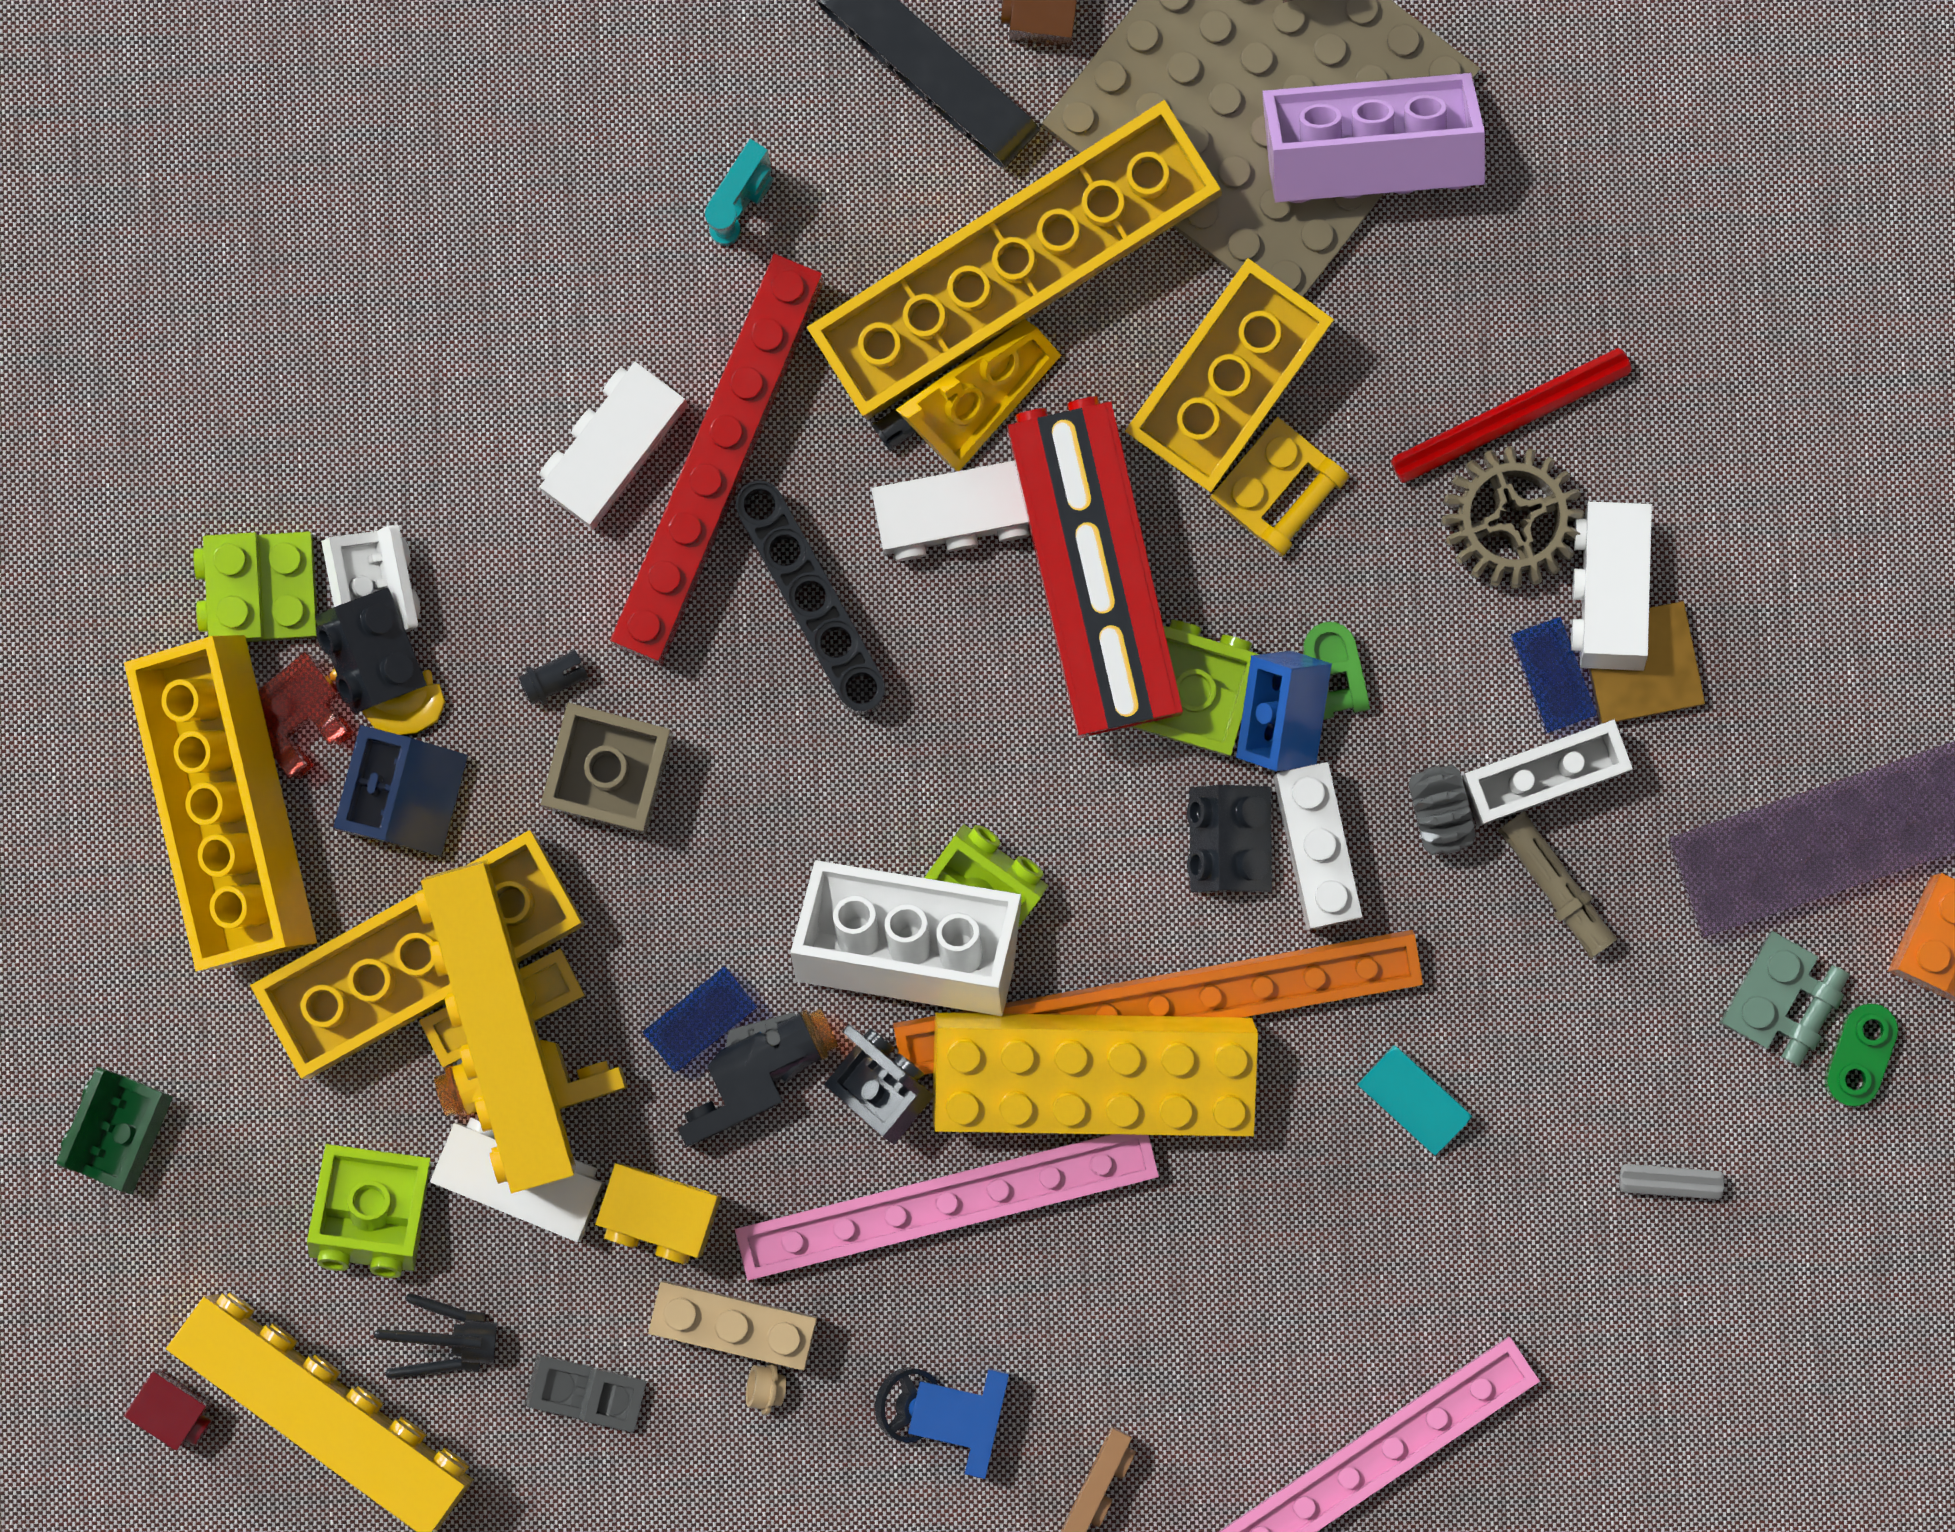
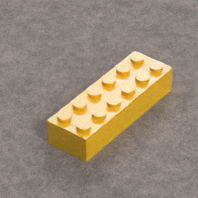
[124,635,317,971]
[250,830,585,1079]
[414,859,576,1194]
[932,1013,1258,1136]
[166,1292,474,1532]

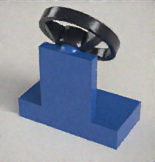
[875,1367,1009,1479]

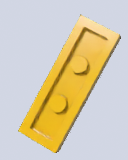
[419,948,585,1068]

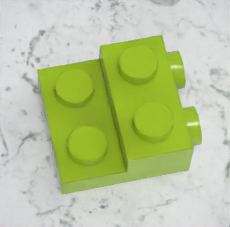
[193,531,318,642]
[1131,620,1259,757]
[924,824,1049,928]
[307,1144,431,1278]

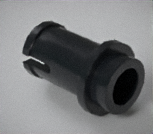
[871,390,923,452]
[518,649,589,705]

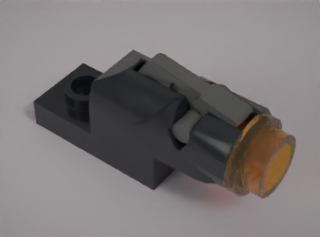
[677,1008,839,1147]

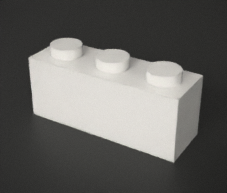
[539,362,688,530]
[871,461,1030,561]
[1571,501,1652,671]
[1461,719,1633,827]
[1273,762,1362,931]
[430,1117,605,1242]

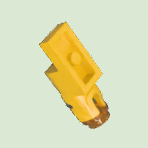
[434,1040,628,1118]

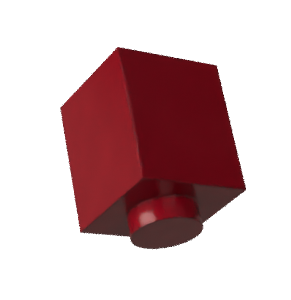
[123,1369,213,1451]

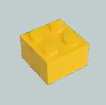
[595,1163,722,1264]

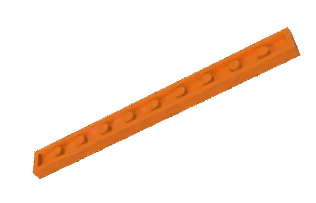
[893,930,1423,1075]

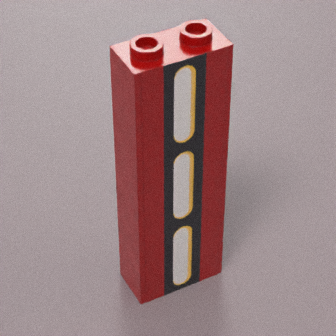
[1007,396,1183,739]

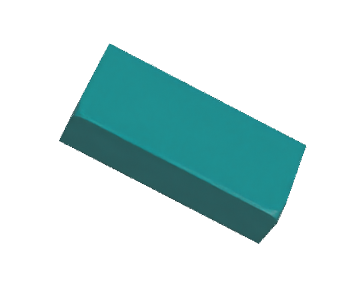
[1357,1045,1473,1156]

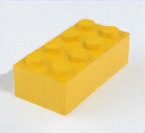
[1125,258,1335,492]

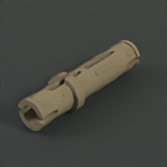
[1497,811,1618,959]

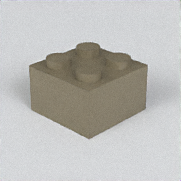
[540,702,674,835]

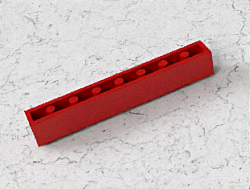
[610,253,824,666]

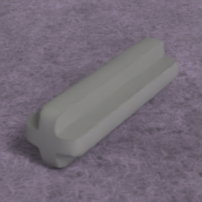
[1619,1164,1724,1199]

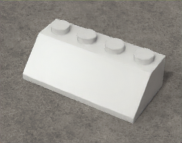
[790,860,1022,1016]

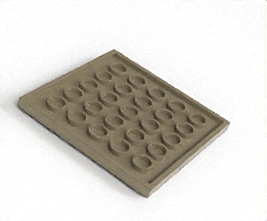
[1041,0,1481,297]

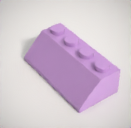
[1263,73,1485,203]

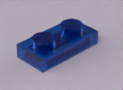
[1509,617,1597,734]
[642,966,758,1074]

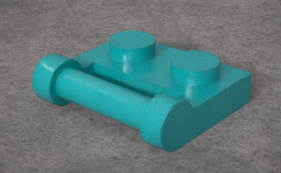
[705,139,774,246]

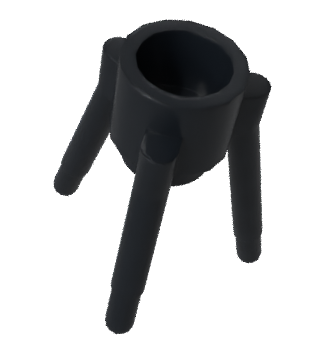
[374,1293,497,1379]

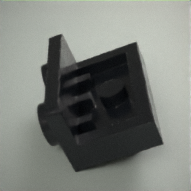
[315,587,427,714]
[1187,785,1272,893]
[824,1024,935,1145]

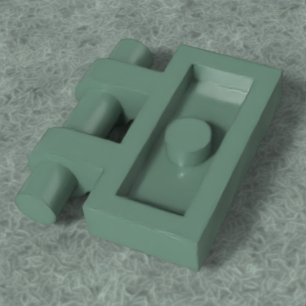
[1719,931,1850,1067]

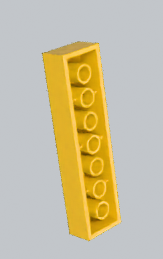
[807,100,1222,420]

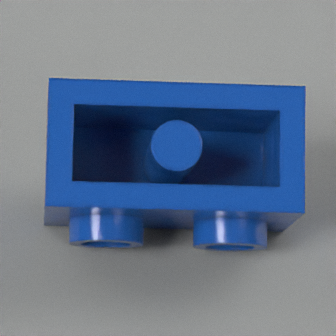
[1236,651,1332,771]

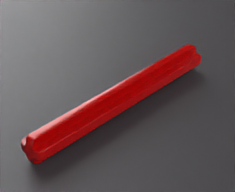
[1391,348,1632,483]

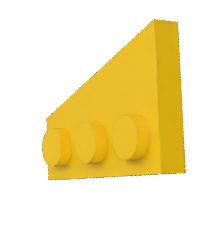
[896,319,1061,471]

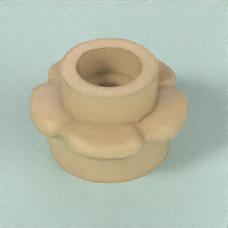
[746,1363,786,1415]

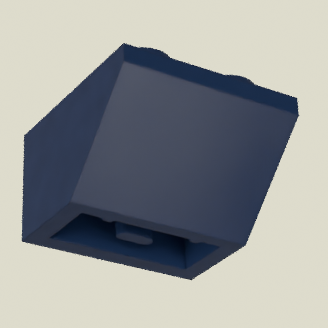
[333,725,469,857]

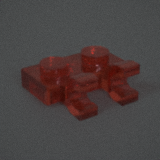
[258,652,356,779]

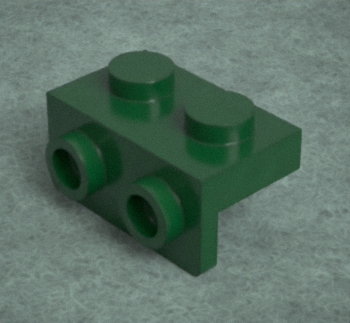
[56,1067,173,1195]

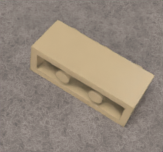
[648,1280,818,1371]

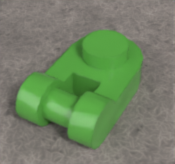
[1303,622,1370,720]

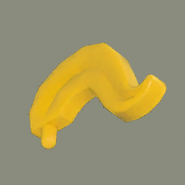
[330,668,446,736]

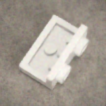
[321,525,420,632]

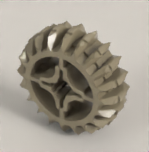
[1441,447,1584,589]

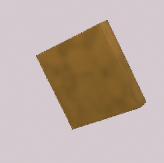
[1588,601,1705,724]

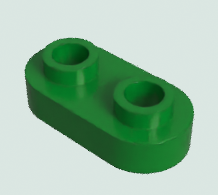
[1824,1004,1898,1106]

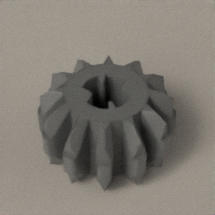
[1408,765,1476,855]

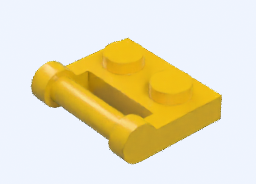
[1210,417,1350,557]

